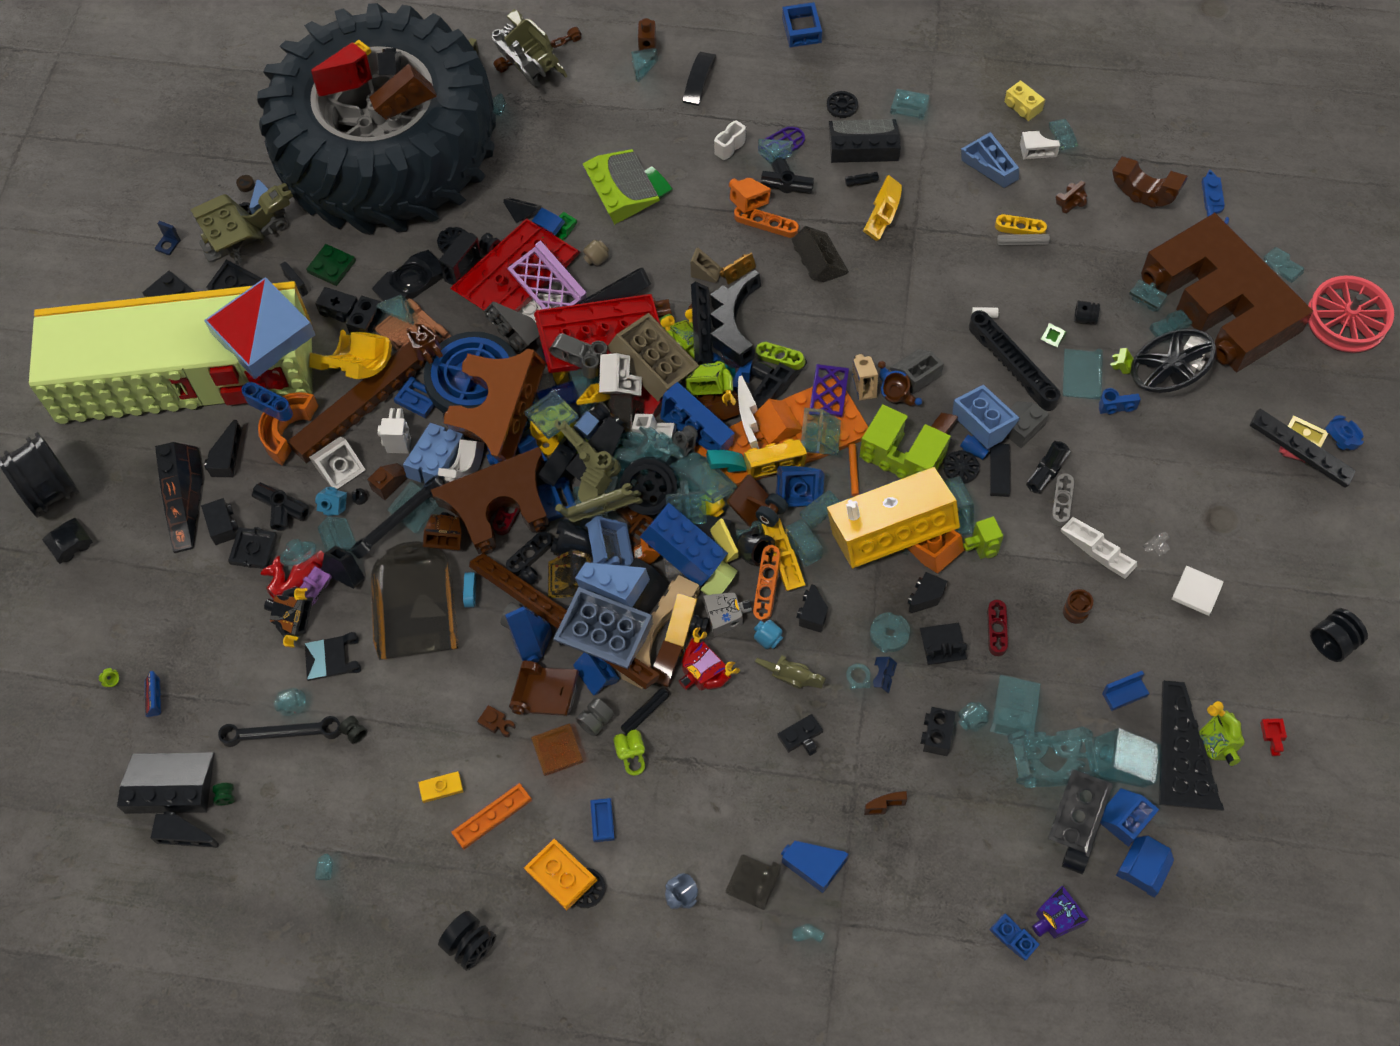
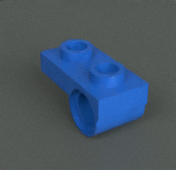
[1099,388,1140,414]

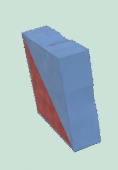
[204,277,315,379]

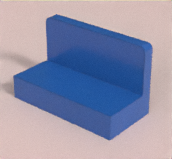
[573,652,619,695]
[1102,671,1149,711]

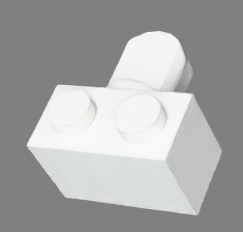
[378,408,411,454]

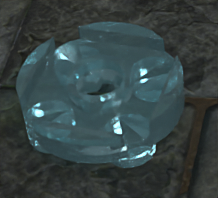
[870,612,910,653]

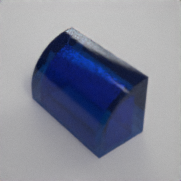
[537,380,579,411]

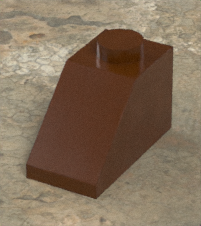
[367,463,408,500]

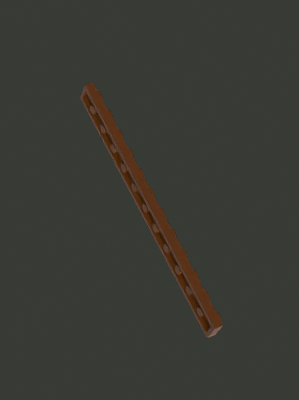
[469,554,660,690]

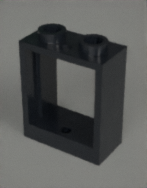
[439,230,482,285]

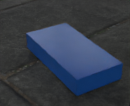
[590,798,615,842]

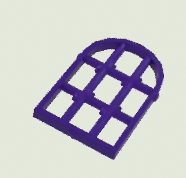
[759,127,805,161]

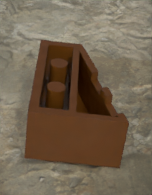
[369,64,437,120]

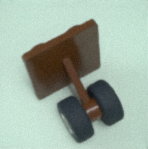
[726,474,788,527]

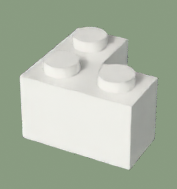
[599,353,642,397]

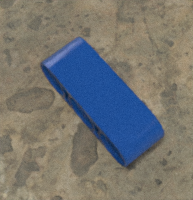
[241,382,293,421]

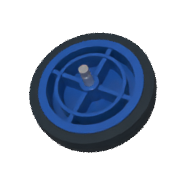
[424,332,516,413]

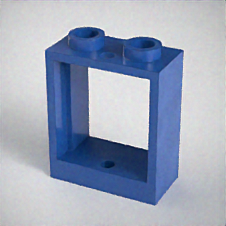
[782,2,822,47]

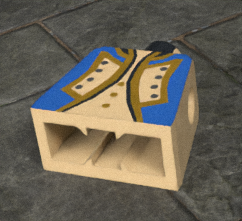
[852,354,878,401]

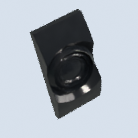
[372,250,443,312]

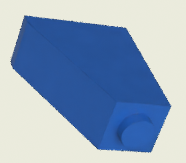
[781,841,849,893]

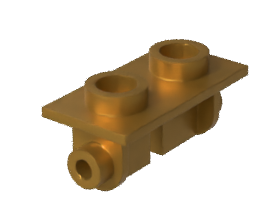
[719,253,756,285]

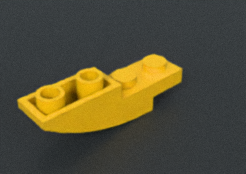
[863,175,902,241]

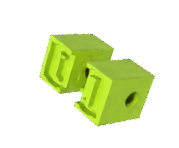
[859,404,951,479]

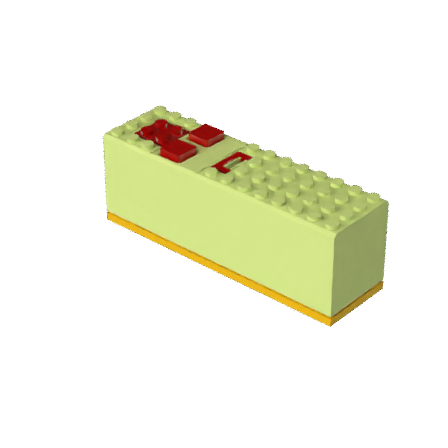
[29,281,312,424]

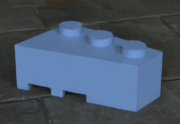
[575,562,650,607]

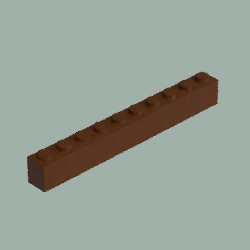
[288,327,443,463]

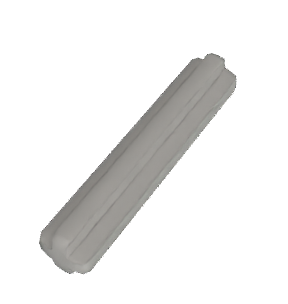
[997,234,1050,245]

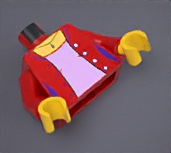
[679,627,740,691]

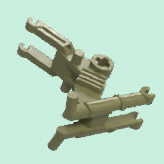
[554,419,643,525]

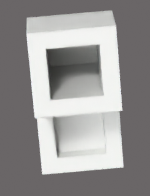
[632,414,676,447]

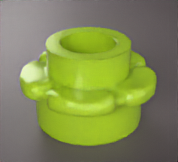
[99,668,119,687]

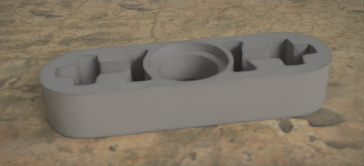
[1051,473,1074,526]

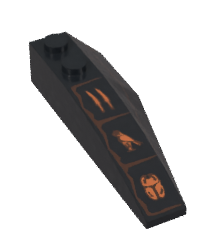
[155,442,203,553]

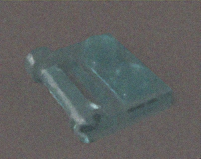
[890,89,930,120]

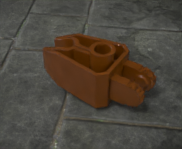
[407,324,443,364]

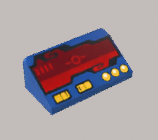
[145,671,161,717]

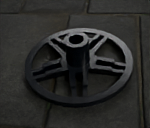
[1131,329,1217,393]

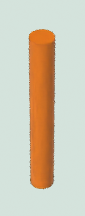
[848,444,859,497]

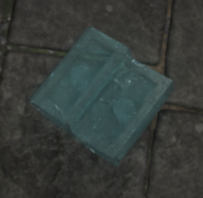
[387,481,438,533]

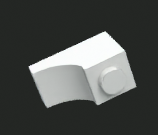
[1020,131,1060,159]

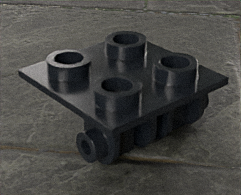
[920,622,967,665]

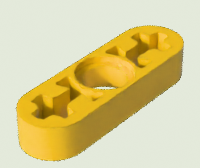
[995,214,1047,234]

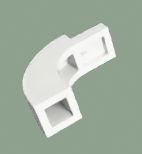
[438,439,485,483]

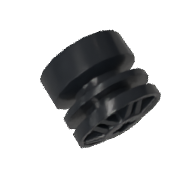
[1310,608,1368,662]
[438,911,497,971]

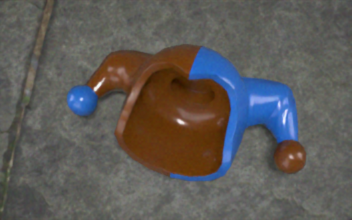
[878,361,922,407]

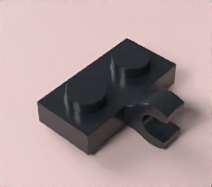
[777,714,823,756]

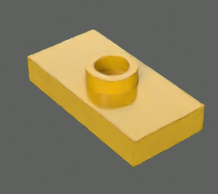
[418,771,464,803]

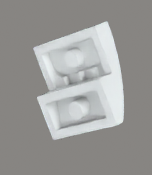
[1171,565,1224,616]

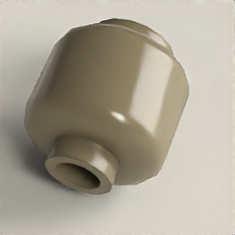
[583,240,609,266]

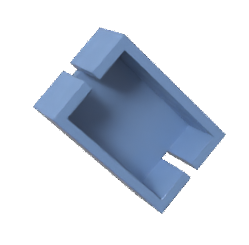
[403,423,464,483]

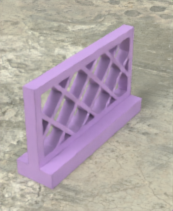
[507,240,586,309]

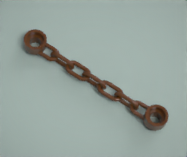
[493,27,581,73]

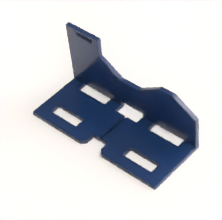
[873,656,897,693]

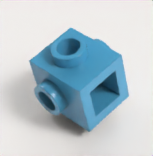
[315,487,347,516]

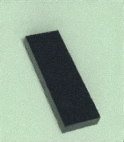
[990,444,1010,497]

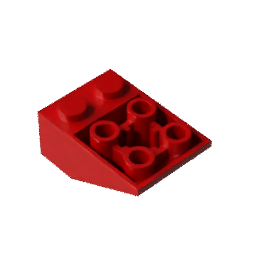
[311,42,372,97]

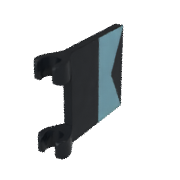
[305,632,361,681]

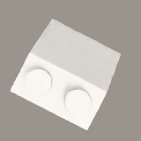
[309,437,366,489]

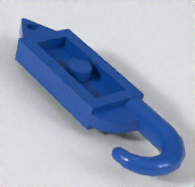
[1201,170,1229,224]

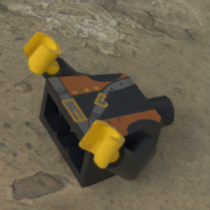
[264,586,314,648]

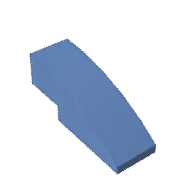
[573,411,600,441]

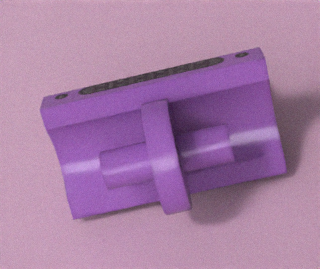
[300,566,332,605]

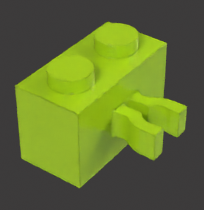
[963,516,1003,559]

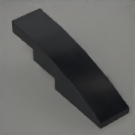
[752,357,807,409]

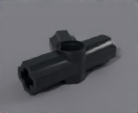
[761,157,814,193]
[1026,441,1071,494]
[252,482,309,531]

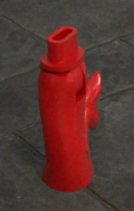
[260,550,324,600]

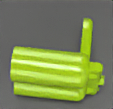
[613,730,645,776]

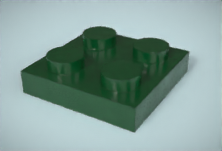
[306,244,356,286]

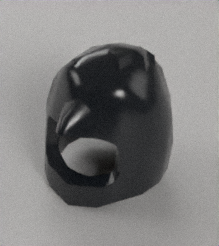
[737,526,775,566]

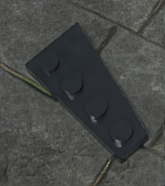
[206,259,262,290]

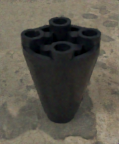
[550,518,605,558]

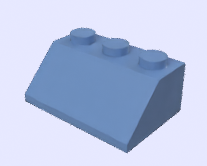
[952,385,1019,449]

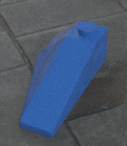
[505,606,552,663]

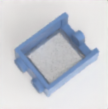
[585,516,633,566]

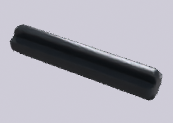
[621,688,669,735]

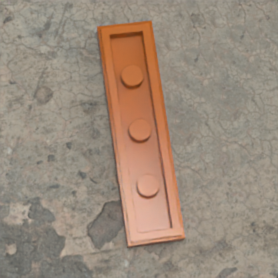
[451,783,532,850]

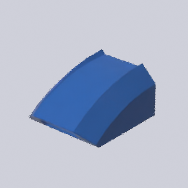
[776,466,825,507]
[1116,835,1174,898]

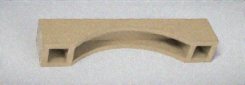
[620,575,700,689]

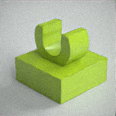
[1110,348,1133,374]

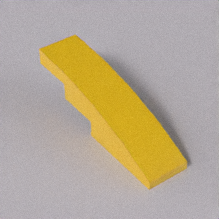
[576,383,616,405]
[761,518,805,591]

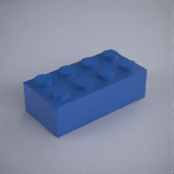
[640,503,728,587]

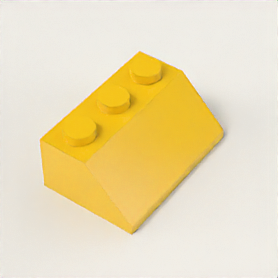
[744,439,807,479]

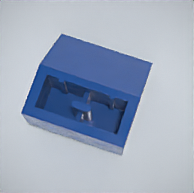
[1100,788,1159,847]

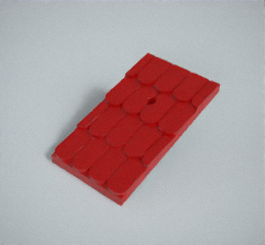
[450,218,580,312]
[534,294,661,373]

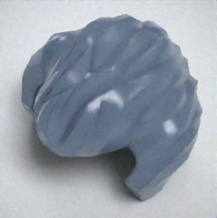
[665,873,698,909]

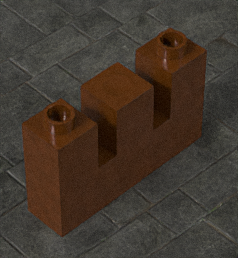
[1141,213,1313,373]

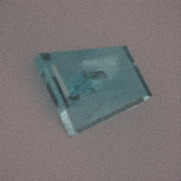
[631,48,658,82]
[758,139,793,164]
[376,295,414,325]

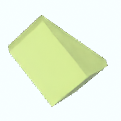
[701,560,738,595]

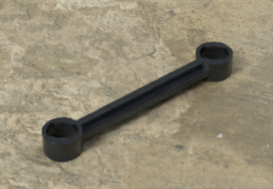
[350,474,446,559]
[218,716,342,747]

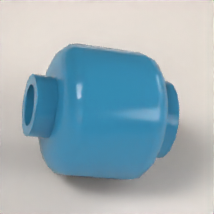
[754,620,783,649]

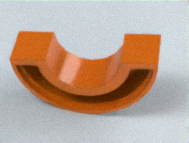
[258,392,319,465]

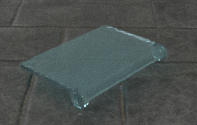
[1063,349,1103,399]

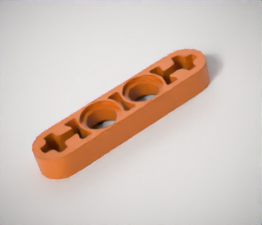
[734,207,799,238]
[753,545,781,621]

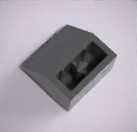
[890,349,944,394]

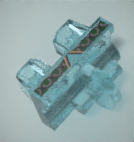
[1129,279,1167,311]

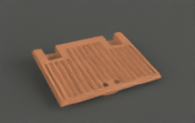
[374,299,451,351]

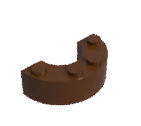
[1112,156,1188,207]

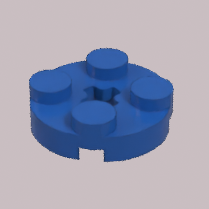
[1325,415,1364,450]

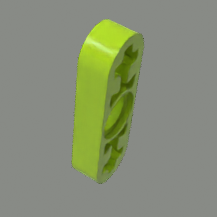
[756,342,805,370]

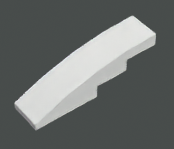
[738,376,759,449]
[1061,517,1137,579]

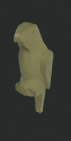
[755,655,826,689]

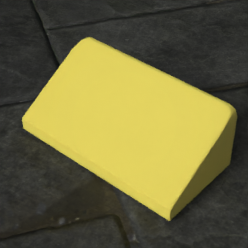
[1288,416,1328,448]
[710,518,739,563]

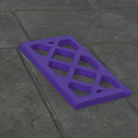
[809,364,849,417]

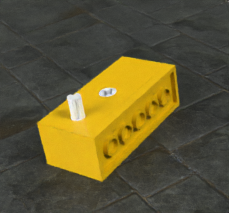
[827,467,960,569]

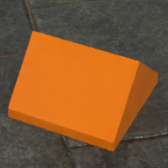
[753,399,803,444]

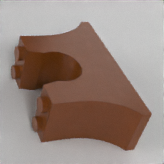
[443,349,546,462]

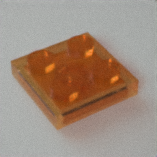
[531,723,583,776]

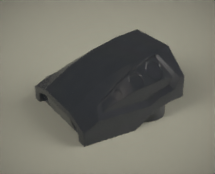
[42,518,93,564]

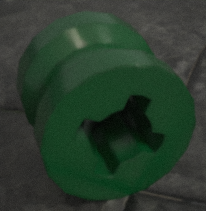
[212,783,235,806]

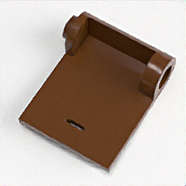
[509,661,579,716]

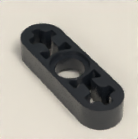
[506,532,552,576]

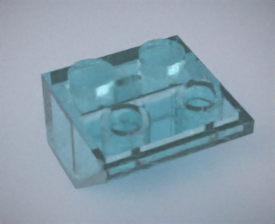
[801,408,841,455]

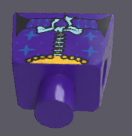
[1032,886,1089,939]

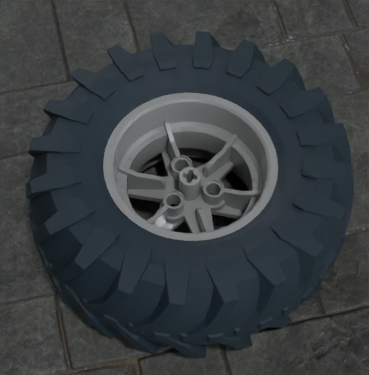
[257,3,496,234]

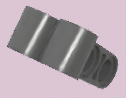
[549,333,607,379]

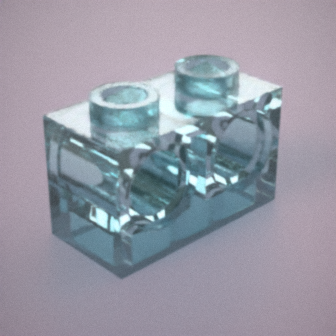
[786,518,823,567]

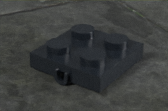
[228,527,277,569]

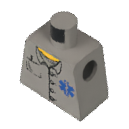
[703,593,752,637]

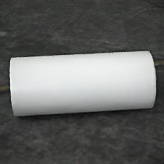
[972,307,998,318]

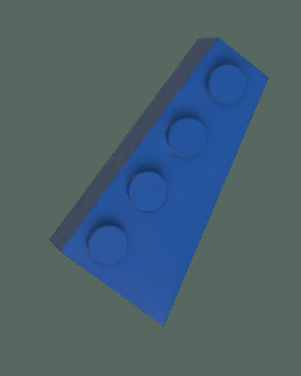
[660,382,735,450]

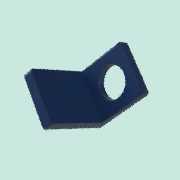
[155,221,181,256]

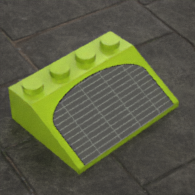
[583,149,660,225]

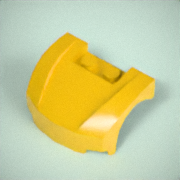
[309,330,392,379]

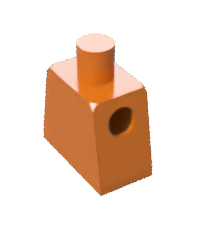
[729,178,771,213]

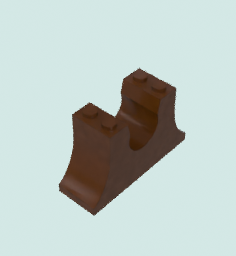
[431,447,550,554]

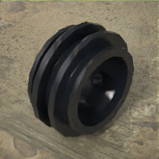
[620,456,678,515]

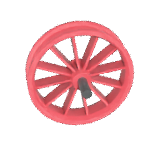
[1308,276,1394,353]

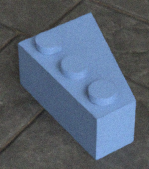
[961,132,1019,188]

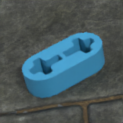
[463,572,476,608]

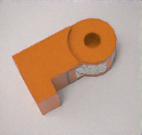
[634,538,660,565]

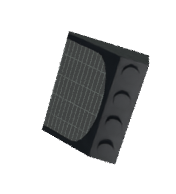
[828,119,901,163]

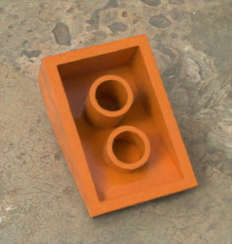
[907,530,964,574]

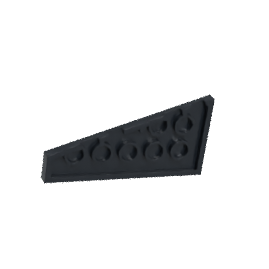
[1159,680,1224,811]

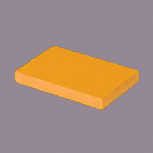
[524,839,598,911]

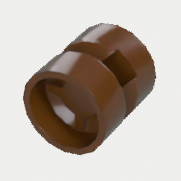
[1063,589,1094,624]

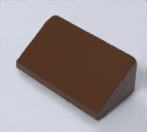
[931,412,958,434]

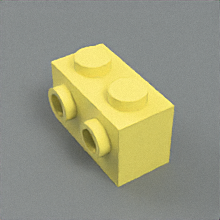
[1004,80,1045,121]

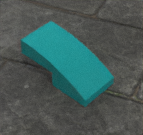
[706,450,747,472]

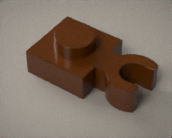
[477,705,516,737]

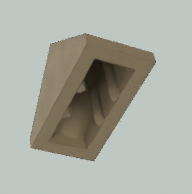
[690,248,722,283]

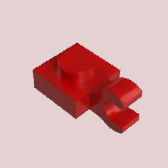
[1260,718,1287,756]

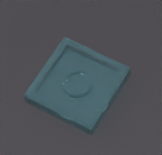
[525,391,578,439]

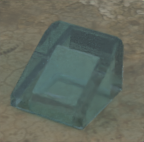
[315,854,333,880]

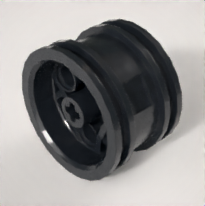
[0,432,80,518]

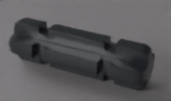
[845,172,879,186]

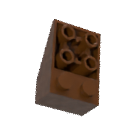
[686,382,740,421]

